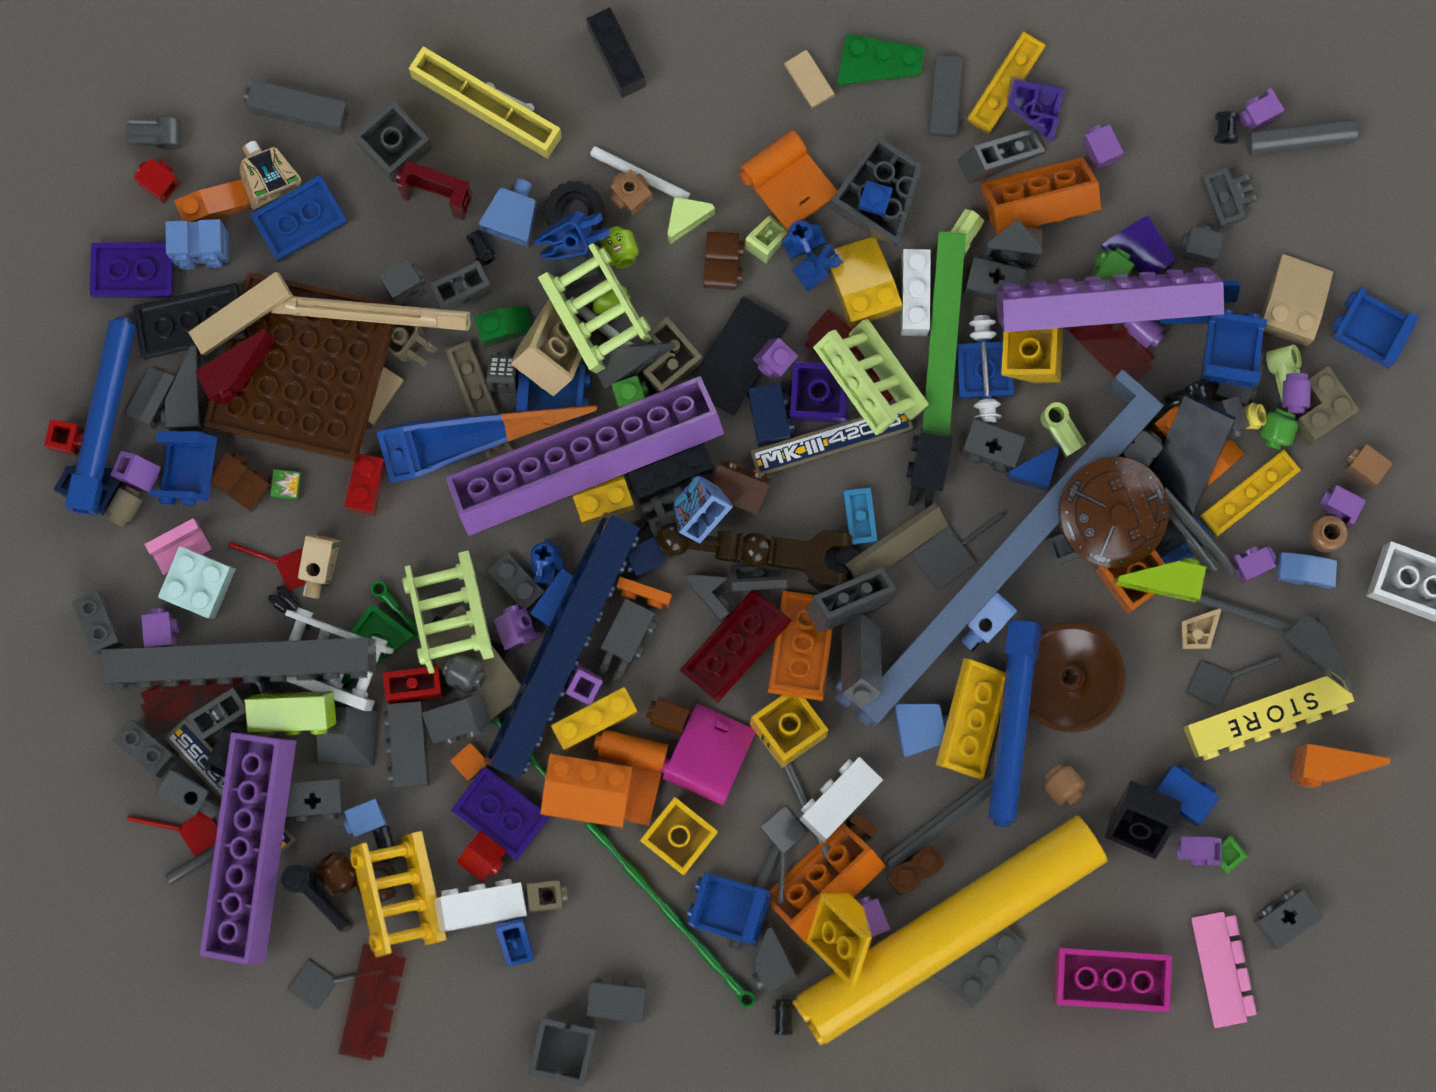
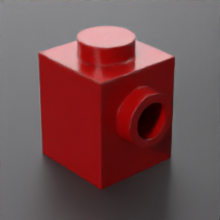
[134,158,180,204]
[44,419,84,456]
[457,831,507,882]

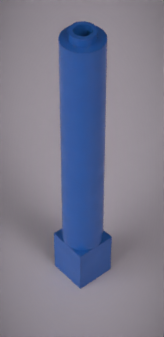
[65,316,136,517]
[988,620,1042,827]

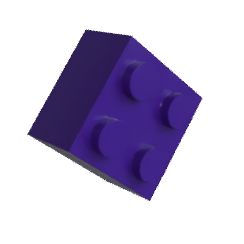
[790,362,850,423]

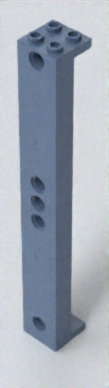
[834,369,1164,728]

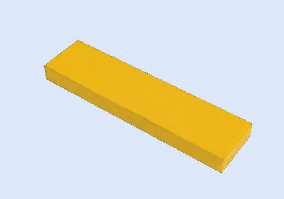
[967,31,1046,134]
[1199,450,1301,538]

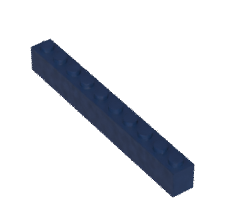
[484,512,640,779]

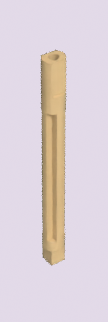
[271,296,471,331]

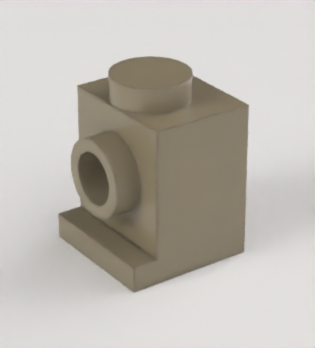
[526,880,568,912]

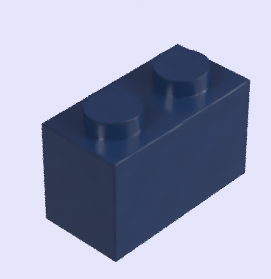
[748,383,795,446]

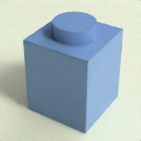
[343,799,388,838]

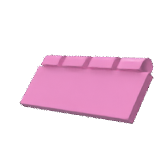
[1191,912,1257,1028]

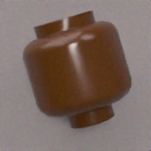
[317,852,357,894]

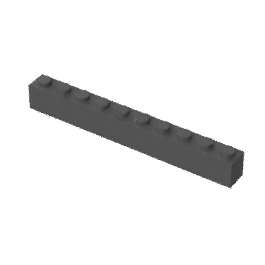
[101,637,376,689]

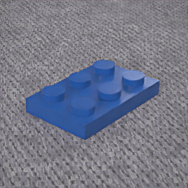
[250,175,348,262]

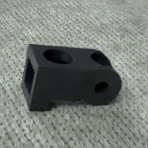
[205,722,247,778]

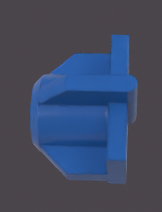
[782,220,827,260]
[531,538,564,585]

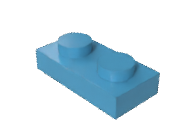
[843,487,878,546]

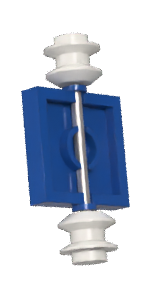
[956,315,1014,424]

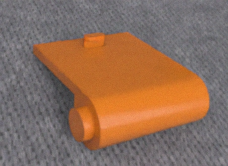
[738,129,837,232]
[594,729,668,826]

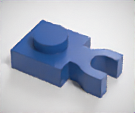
[792,244,843,292]

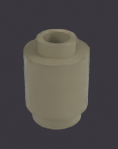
[106,485,144,528]

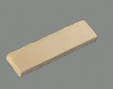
[189,272,293,356]

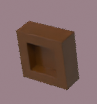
[849,812,879,839]

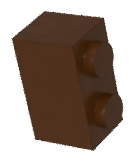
[712,459,772,515]

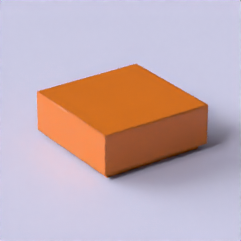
[450,742,488,782]

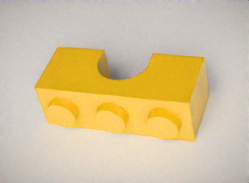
[551,687,638,752]

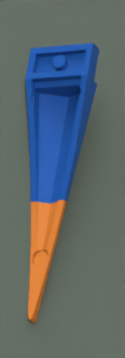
[376,405,598,483]

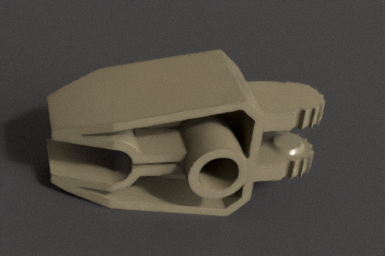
[388,324,437,367]

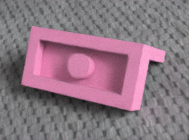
[144,518,213,576]

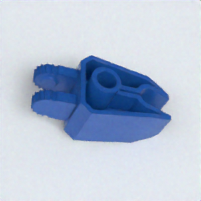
[534,211,610,260]

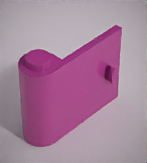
[660,704,755,806]

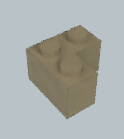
[643,316,703,393]
[1297,366,1360,446]

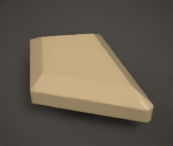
[1181,609,1221,649]

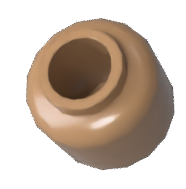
[1309,515,1348,553]
[1044,764,1085,806]

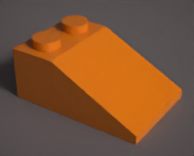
[1291,744,1391,788]

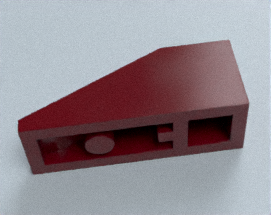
[195,329,275,405]

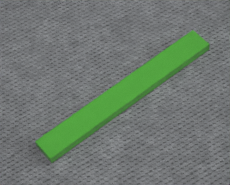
[922,232,966,434]

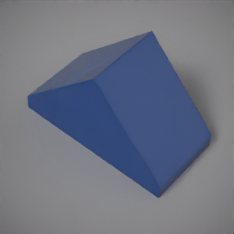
[1006,446,1059,491]
[495,918,534,967]

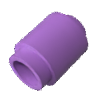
[1124,320,1165,349]
[1282,373,1311,413]

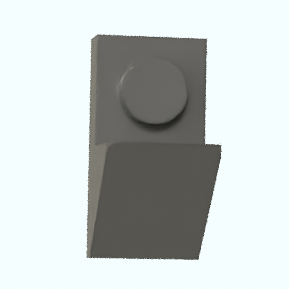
[685,574,730,623]

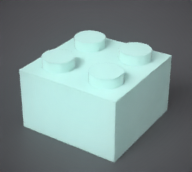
[158,546,236,619]

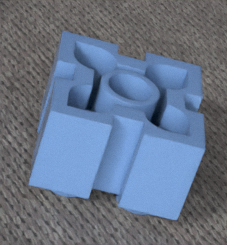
[165,219,230,270]

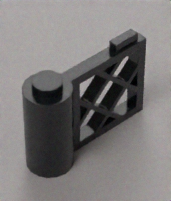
[281,864,354,932]

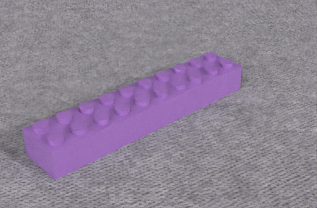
[446,376,724,536]

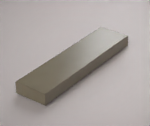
[845,503,949,579]

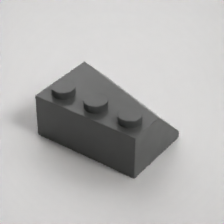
[831,135,922,246]

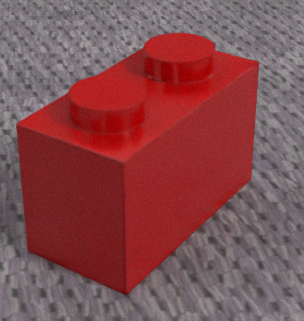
[344,454,386,516]
[383,666,444,704]

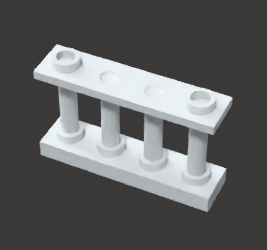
[285,607,394,711]

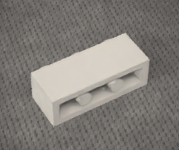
[900,249,931,336]
[799,757,883,842]
[434,879,527,933]

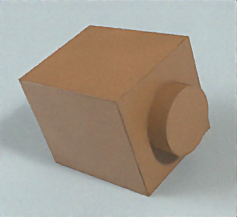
[1345,444,1393,489]

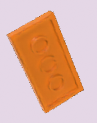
[768,590,833,701]

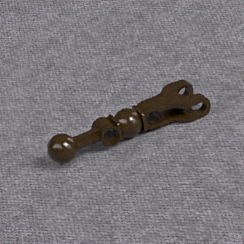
[656,522,853,588]

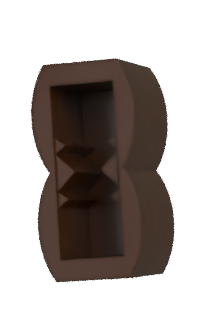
[704,231,744,290]
[211,452,271,513]
[647,697,691,736]
[886,846,945,894]

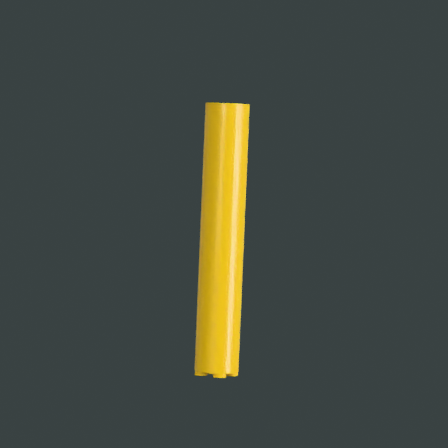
[792,815,1108,1046]

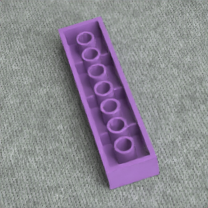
[996,267,1224,332]
[200,732,296,965]

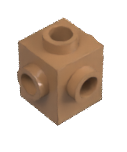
[610,170,652,217]

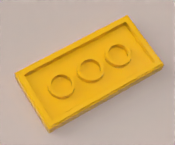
[936,658,1006,780]

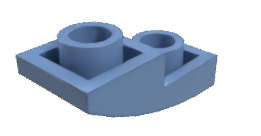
[1277,552,1337,589]

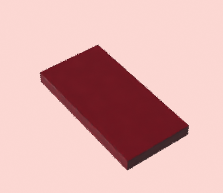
[680,590,791,703]

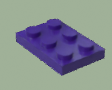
[90,243,174,298]
[451,766,550,861]

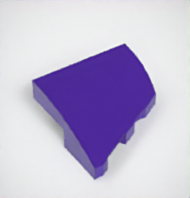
[1007,76,1065,141]
[1101,215,1176,275]

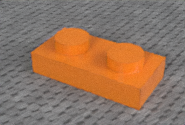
[616,577,672,610]

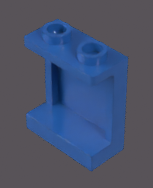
[1331,286,1420,369]
[1201,309,1267,389]
[516,364,591,422]
[149,431,217,506]
[687,872,772,946]

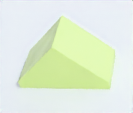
[667,197,715,244]
[745,215,788,264]

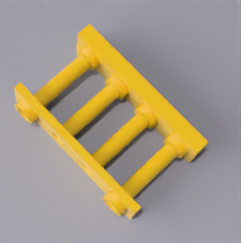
[350,831,447,957]

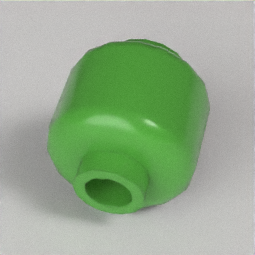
[1259,408,1299,450]

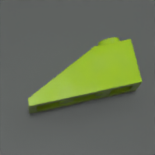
[1114,558,1206,602]

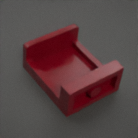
[396,161,473,220]

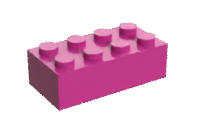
[1053,948,1172,1012]

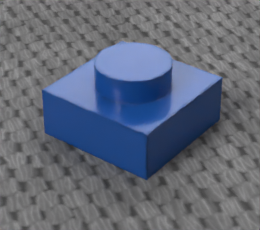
[859,181,893,216]

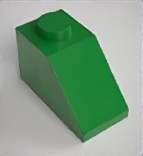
[473,306,533,348]

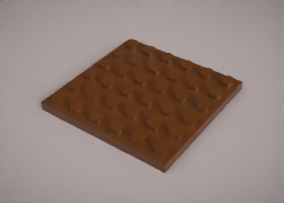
[203,272,399,463]

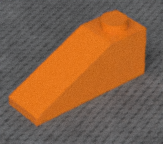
[174,179,251,222]

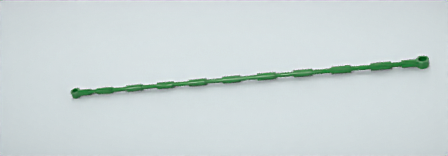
[370,581,755,1008]

